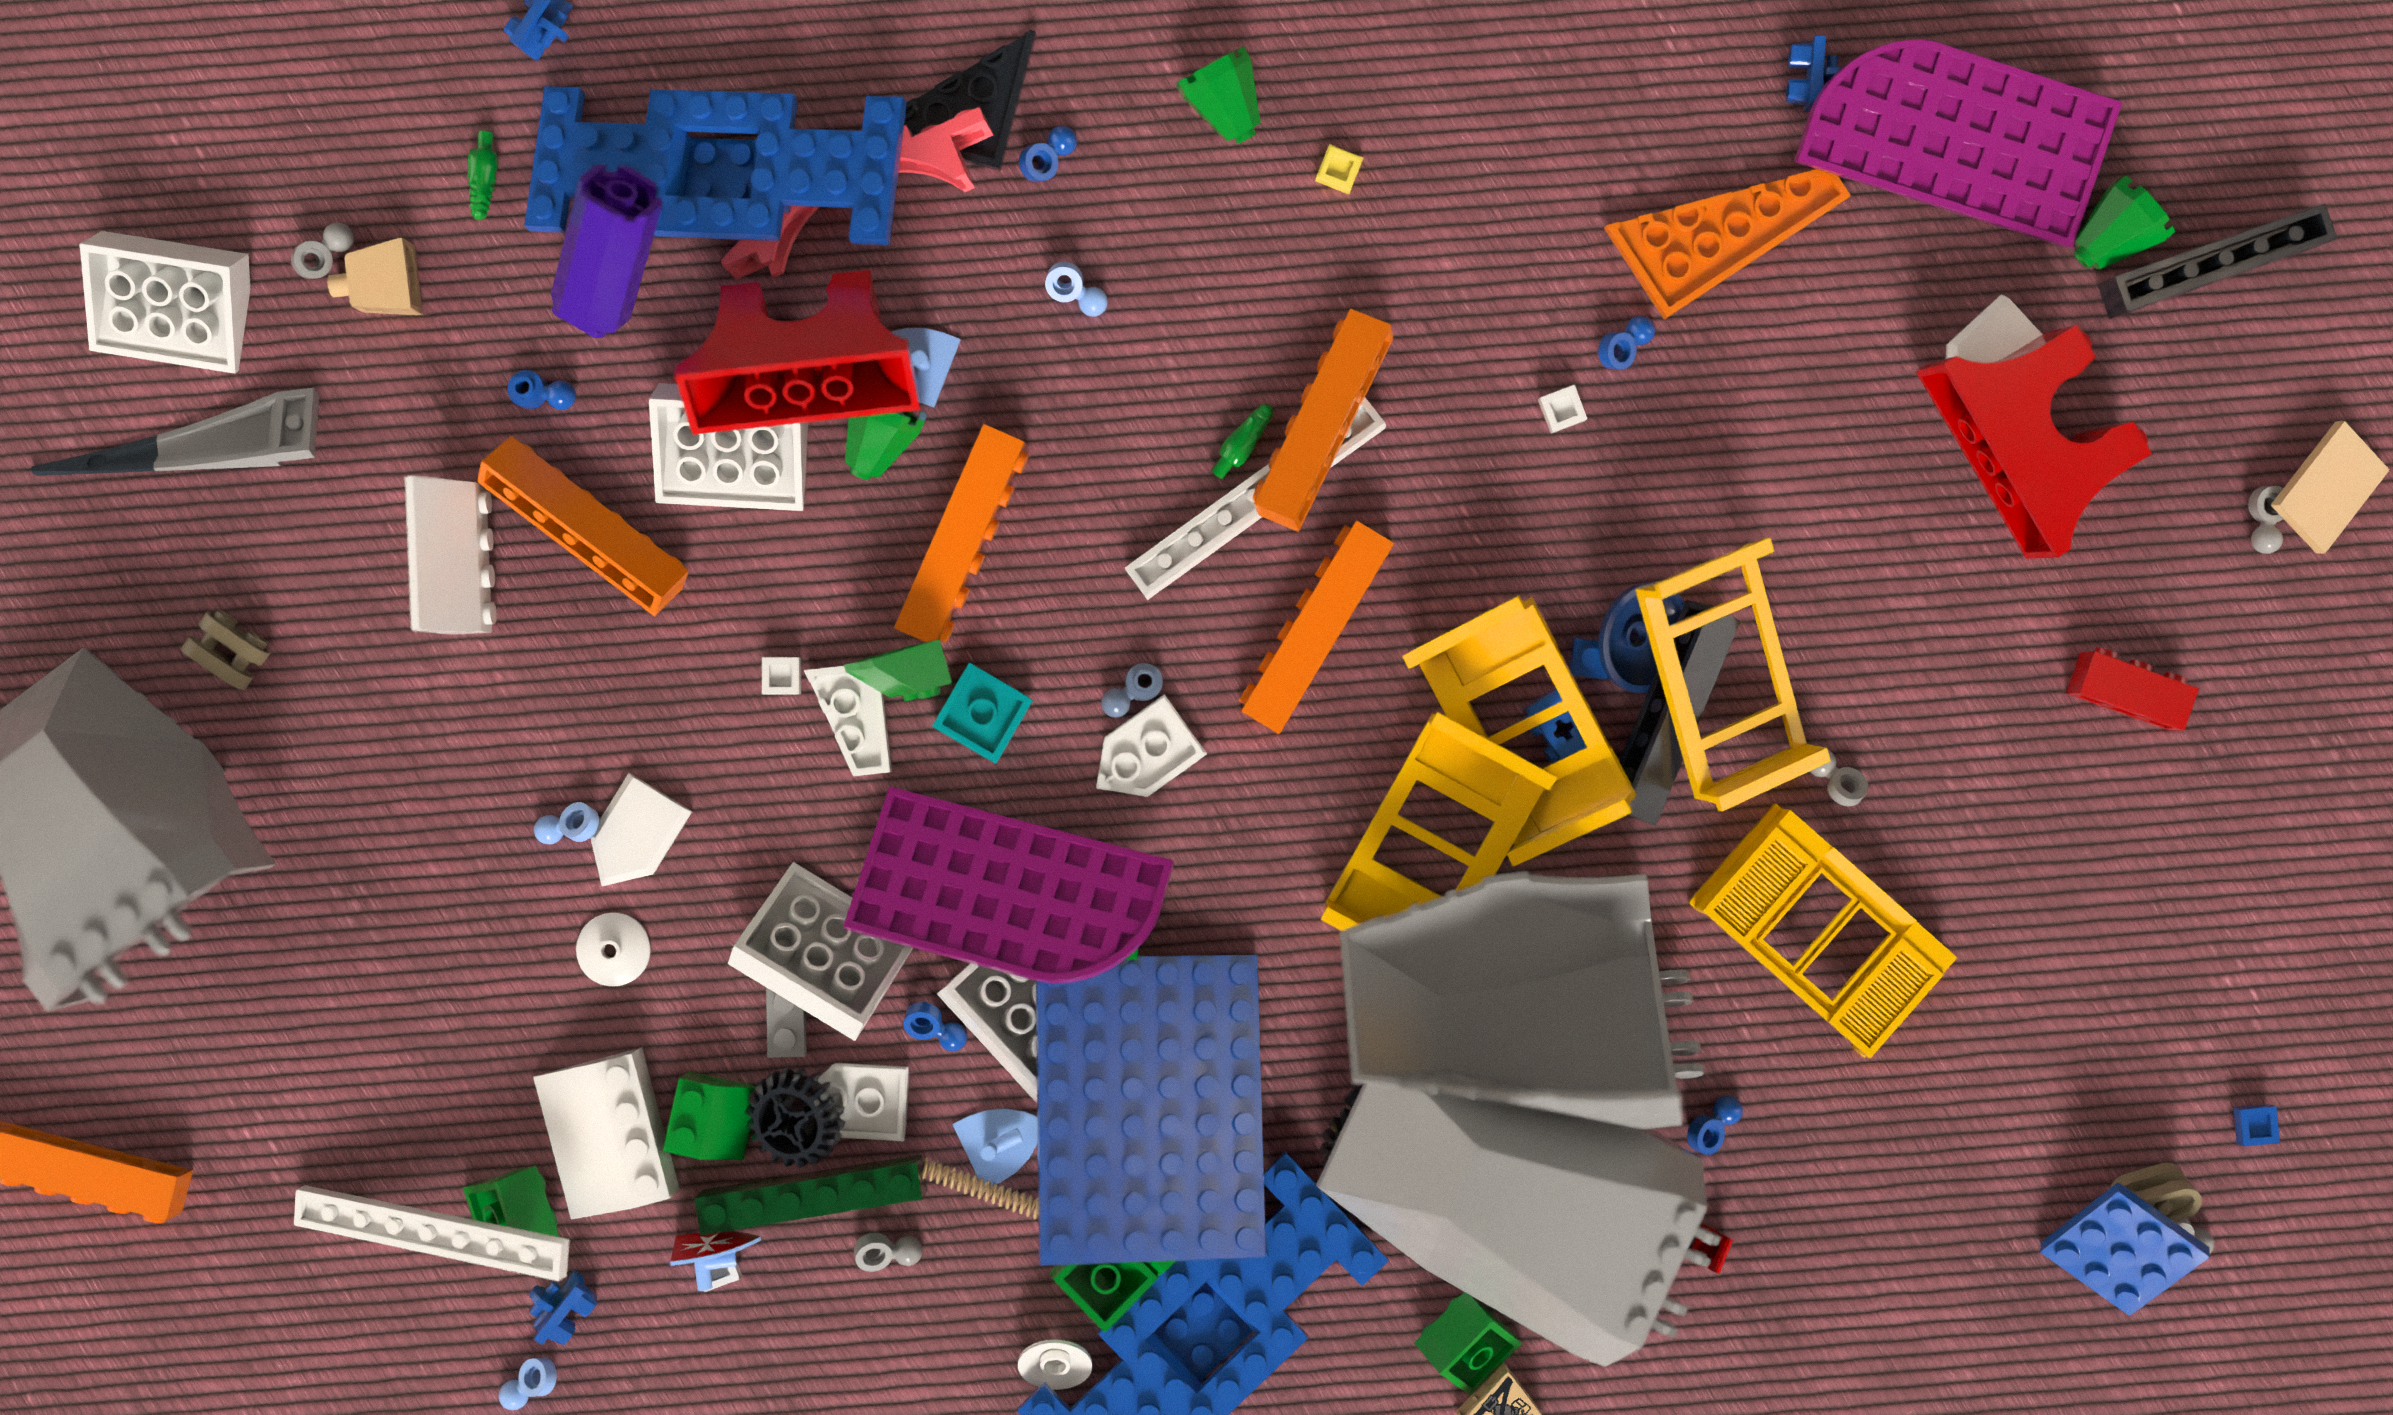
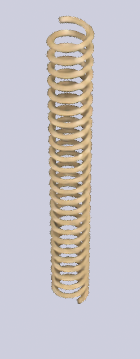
[922,1157,1038,1220]

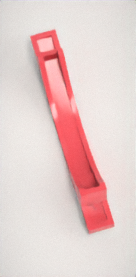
[721,107,993,280]

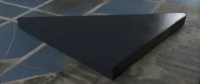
[904,30,1036,171]

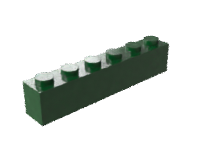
[694,1154,927,1235]

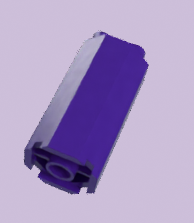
[551,164,663,338]

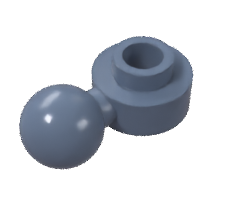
[1101,663,1163,718]

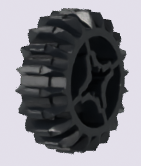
[744,1067,846,1168]

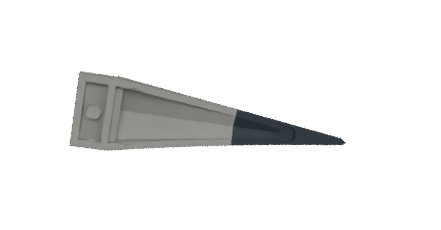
[29,388,319,476]

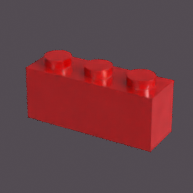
[2066,647,2199,731]

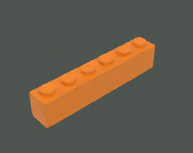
[1253,309,1393,532]
[894,424,1029,643]
[477,436,689,617]
[1239,520,1395,734]
[0,1121,193,1223]

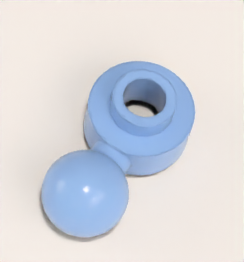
[1045,262,1108,317]
[534,802,599,844]
[499,1358,557,1410]

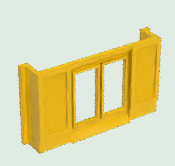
[1402,595,1637,867]
[1321,712,1557,931]
[1688,803,1957,1058]

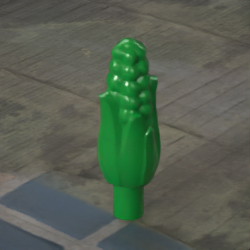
[467,131,498,220]
[1211,404,1273,480]

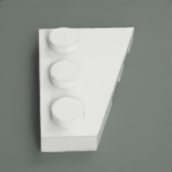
[804,666,892,776]

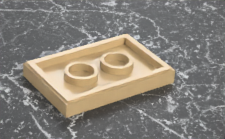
[2271,421,2390,553]

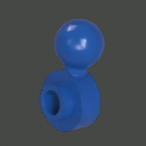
[1019,126,1077,182]
[1598,316,1655,370]
[508,370,576,410]
[903,1002,968,1052]
[1687,1095,1743,1155]

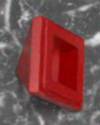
[1692,1224,1733,1274]

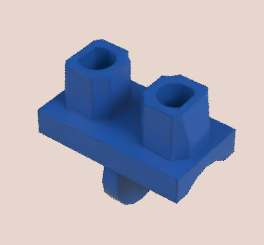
[504,0,573,62]
[1785,36,1842,112]
[529,1270,597,1345]

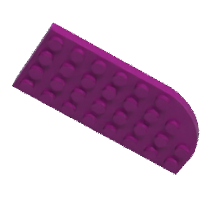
[1794,39,2123,248]
[843,786,1174,984]

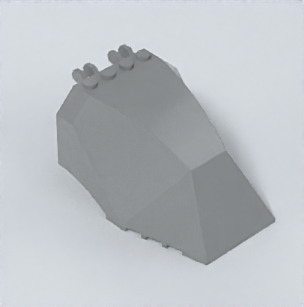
[0,648,275,1012]
[1340,872,1705,1129]
[1316,1084,1721,1367]

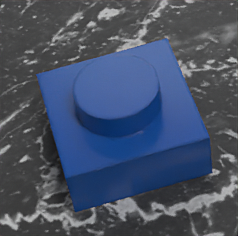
[1569,638,1607,680]
[2233,1104,2280,1146]

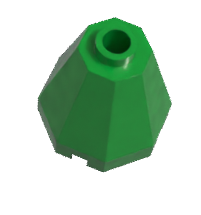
[1175,46,1261,144]
[2073,175,2176,269]
[845,410,927,480]

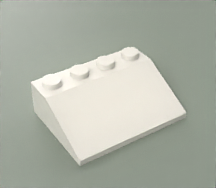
[80,231,250,373]
[649,383,808,511]
[405,476,497,634]
[728,862,913,1041]
[937,963,1037,1103]
[533,1047,680,1219]

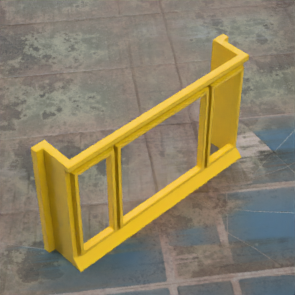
[1635,537,1831,811]

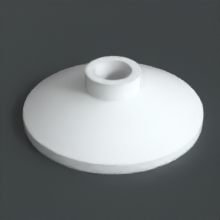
[576,912,651,986]
[1018,1340,1092,1390]

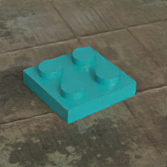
[932,663,1034,764]

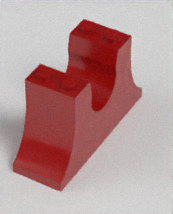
[675,270,920,435]
[1915,324,2152,559]

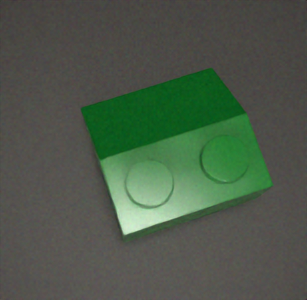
[844,639,952,702]
[663,1071,757,1160]
[463,1166,559,1237]
[1049,1262,1158,1333]
[1414,1292,1522,1396]

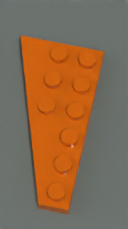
[1604,169,1851,320]

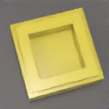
[1315,144,1363,194]

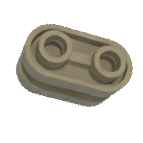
[181,609,271,690]
[2110,1163,2202,1222]

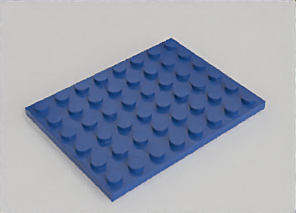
[1036,955,1266,1265]

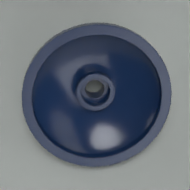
[1599,582,1685,693]

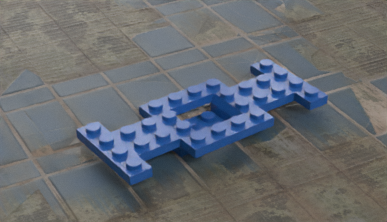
[524,86,906,245]
[1017,1151,1389,1415]

